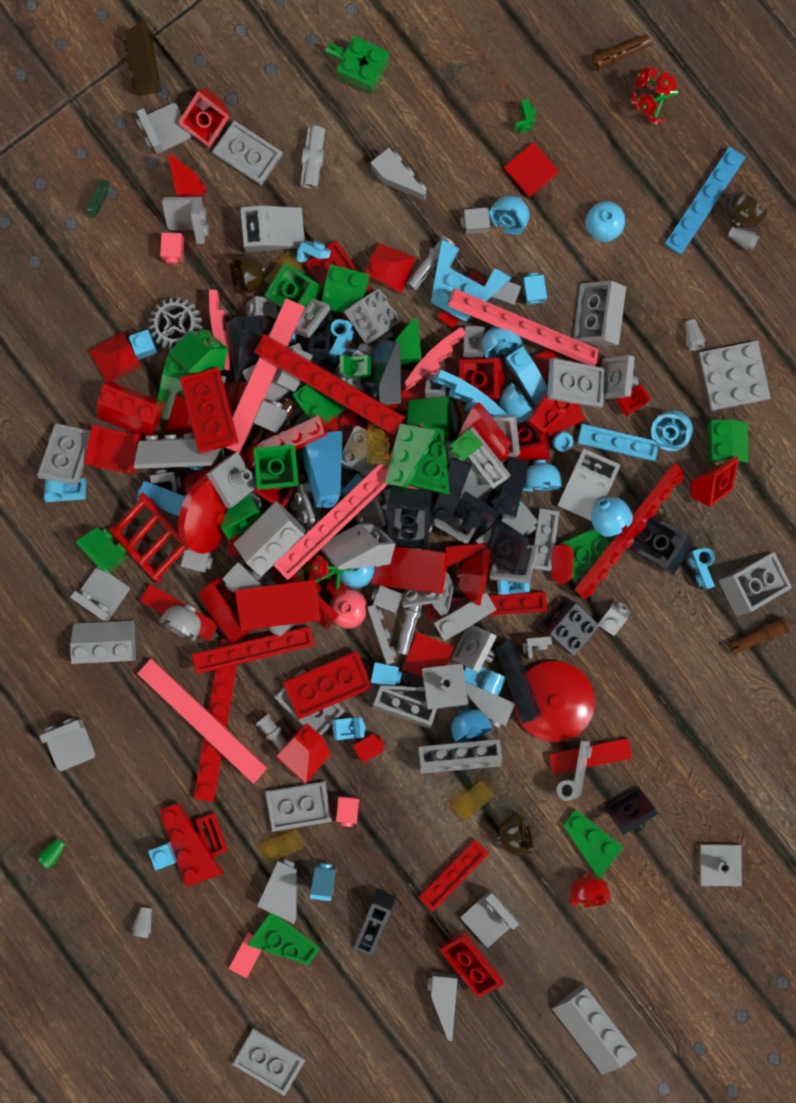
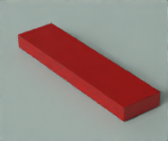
[140,584,219,641]
[549,738,632,774]
[418,838,489,912]

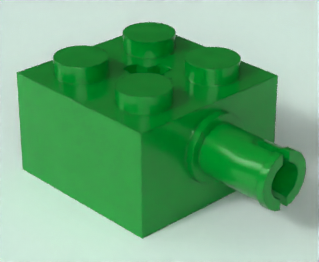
[325,35,390,95]

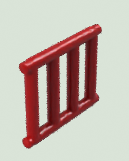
[108,492,188,583]

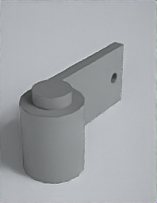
[557,741,592,801]

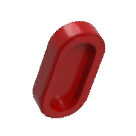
[551,543,573,584]

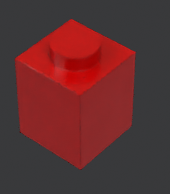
[353,733,385,763]

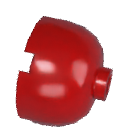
[569,873,611,907]

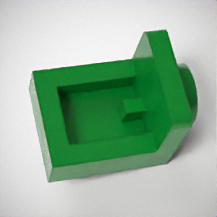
[514,99,536,133]
[338,355,371,379]
[450,428,483,461]

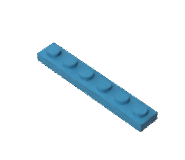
[664,146,746,256]

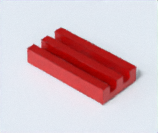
[195,812,228,856]

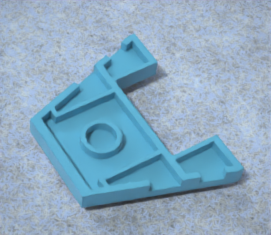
[431,240,511,322]

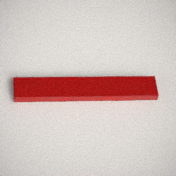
[426,591,547,620]
[191,626,314,674]

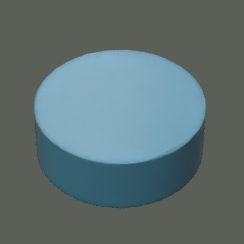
[552,431,573,452]

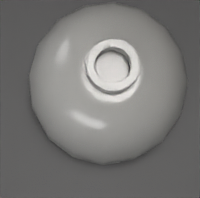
[159,604,201,642]

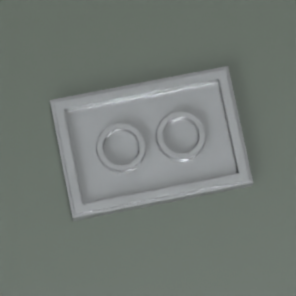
[212,120,283,186]
[547,358,605,408]
[37,423,91,486]
[274,668,345,735]
[265,781,332,832]
[232,1027,306,1096]

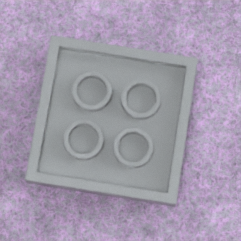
[698,341,771,411]

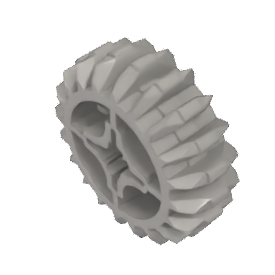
[148,297,203,350]

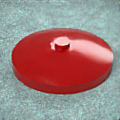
[178,475,228,554]
[514,661,595,742]

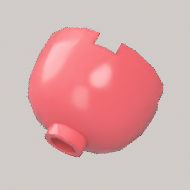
[329,589,368,629]

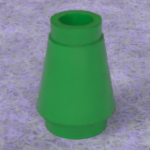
[36,838,66,869]

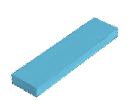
[577,424,659,462]

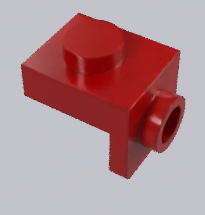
[615,383,651,417]

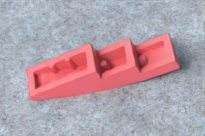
[209,290,232,373]
[403,327,466,391]

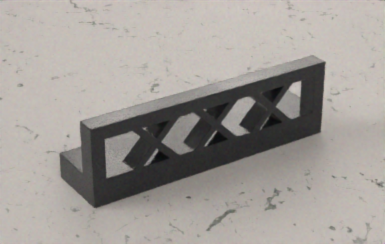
[495,640,543,724]

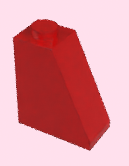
[456,402,511,462]

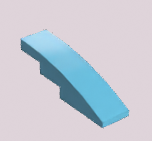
[432,370,507,415]

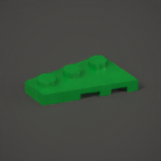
[385,424,439,488]
[409,425,450,495]
[561,529,618,582]
[563,809,624,878]
[247,913,320,965]

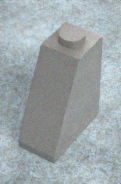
[257,858,298,924]

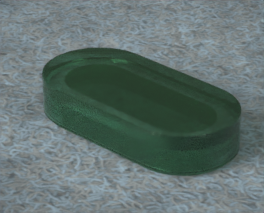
[86,179,110,218]

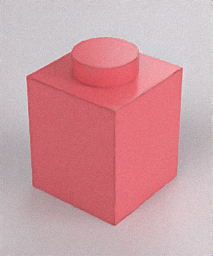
[160,233,184,265]
[336,795,359,827]

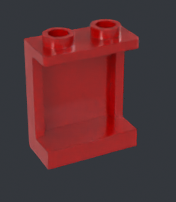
[84,425,143,475]

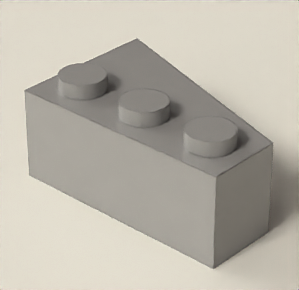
[373,686,437,728]

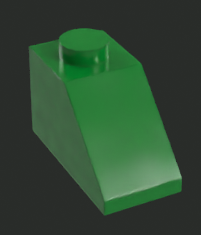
[221,493,262,540]

